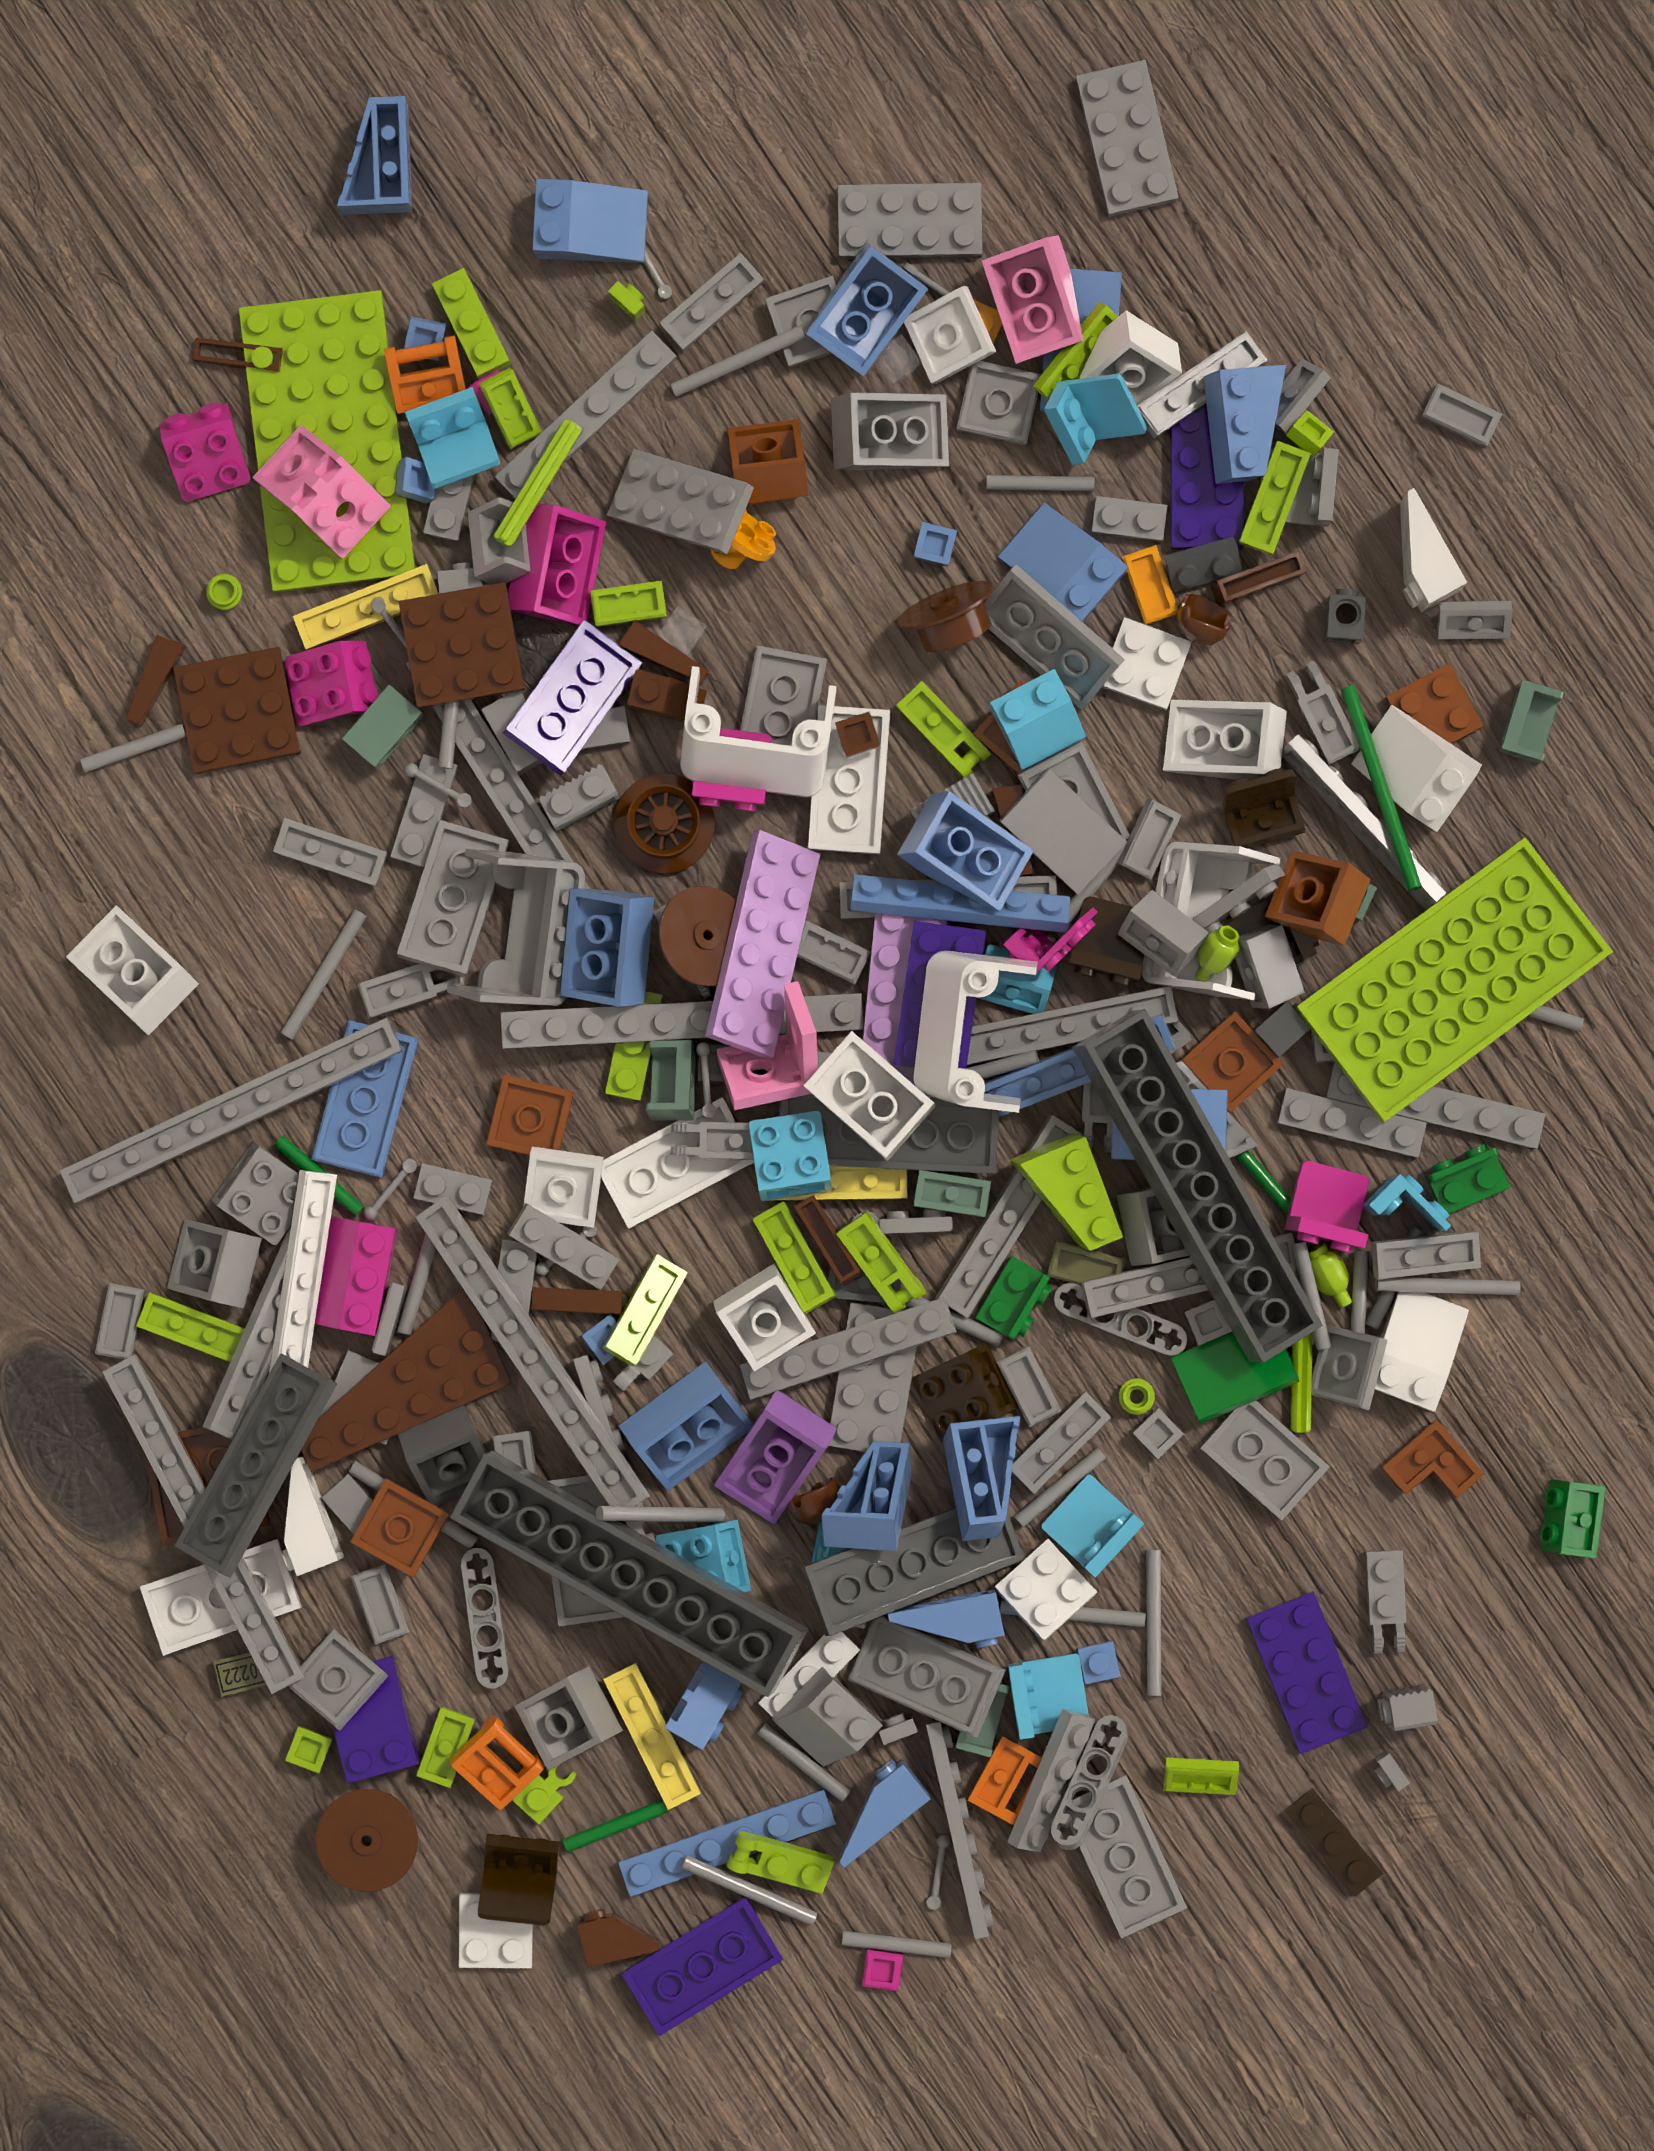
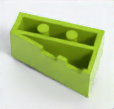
[1009,1133,1123,1251]

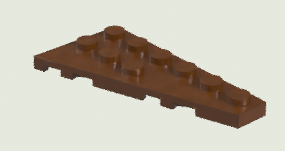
[301,1288,511,1472]

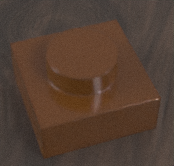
[835,711,881,758]

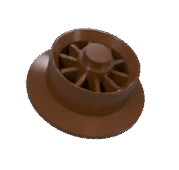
[898,581,993,652]
[614,773,715,874]
[658,886,736,986]
[316,1789,418,1892]

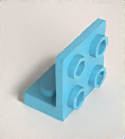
[1044,374,1147,465]
[405,387,500,489]
[749,1111,832,1201]
[1363,1174,1451,1232]
[1041,1474,1144,1577]
[656,1519,752,1592]
[1007,1653,1089,1740]

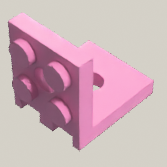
[252,425,391,559]
[717,981,818,1110]

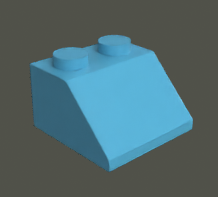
[989,669,1086,771]

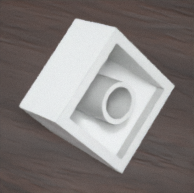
[1080,311,1182,405]
[713,1263,816,1372]

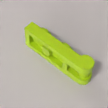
[896,681,991,778]
[836,1211,926,1313]
[726,1831,835,1894]

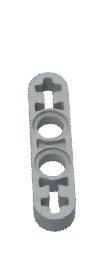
[1053,1283,1187,1356]
[461,1547,509,1689]
[1051,1715,1129,1850]

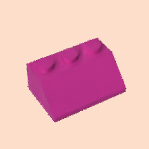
[508,504,606,626]
[315,1217,399,1336]

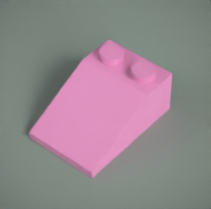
[982,235,1083,364]

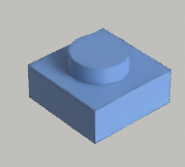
[404,316,446,361]
[396,457,435,504]
[913,522,957,567]
[580,1314,616,1366]
[1077,1641,1121,1685]

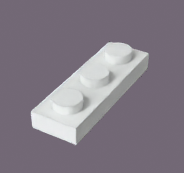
[758,1632,860,1717]

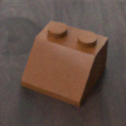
[728,419,809,504]
[1265,850,1371,946]

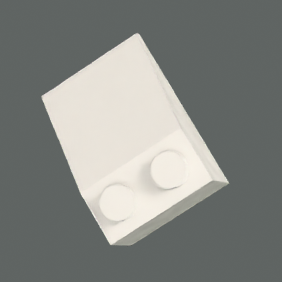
[1400,488,1467,613]
[1163,700,1287,780]
[1351,705,1482,832]
[66,905,199,1036]
[804,1031,935,1161]
[1375,1292,1469,1412]
[281,1456,345,1576]

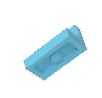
[977,944,1057,1014]

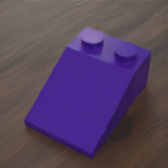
[333,1656,421,1784]

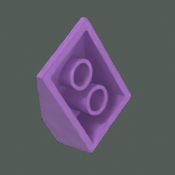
[714,1389,837,1525]

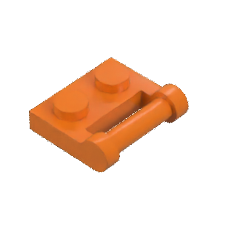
[384,335,466,414]
[449,1716,545,1811]
[967,1735,1042,1825]

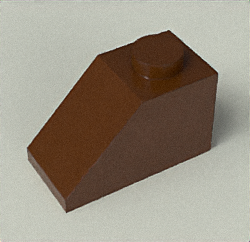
[627,669,707,723]
[577,1909,660,1968]

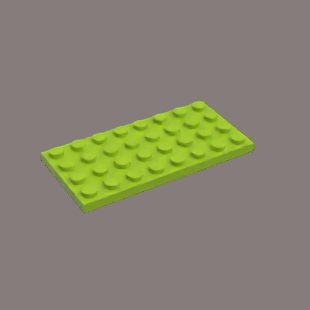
[239,290,416,593]
[1295,838,1613,1124]

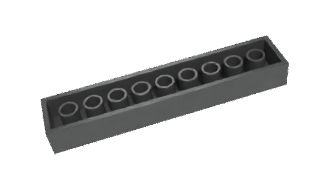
[1072,1009,1323,1363]
[450,1451,809,1697]

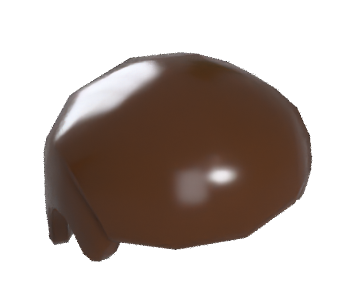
[1176,594,1231,645]
[787,1476,840,1524]

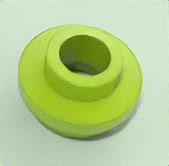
[1118,1378,1155,1415]

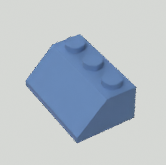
[560,888,655,1007]
[619,1361,753,1491]

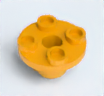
[710,509,776,569]

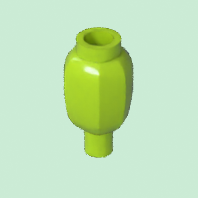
[1196,926,1240,982]
[1308,1243,1352,1308]

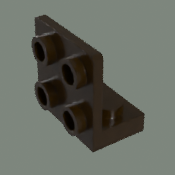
[912,1342,1018,1442]

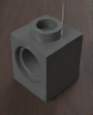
[1324,589,1366,644]
[1254,1002,1311,1058]

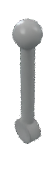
[645,250,672,300]
[902,262,950,296]
[371,597,408,657]
[404,763,472,808]
[696,1042,716,1118]
[363,1159,417,1221]
[535,1225,597,1276]
[926,1834,951,1910]

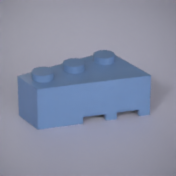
[1203,365,1286,484]
[665,1661,743,1750]

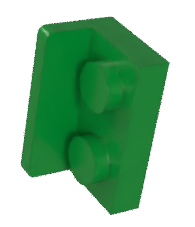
[1425,1144,1510,1214]
[975,1256,1052,1340]
[1540,1479,1606,1558]

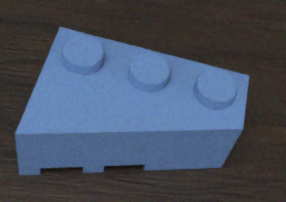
[337,96,412,215]
[943,1416,1020,1541]
[821,1441,912,1551]

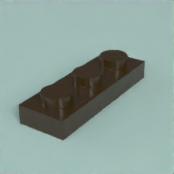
[1285,1788,1383,1897]

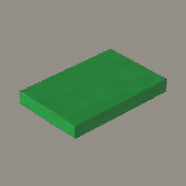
[1170,1332,1300,1424]

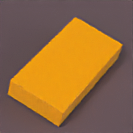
[1121,545,1178,625]

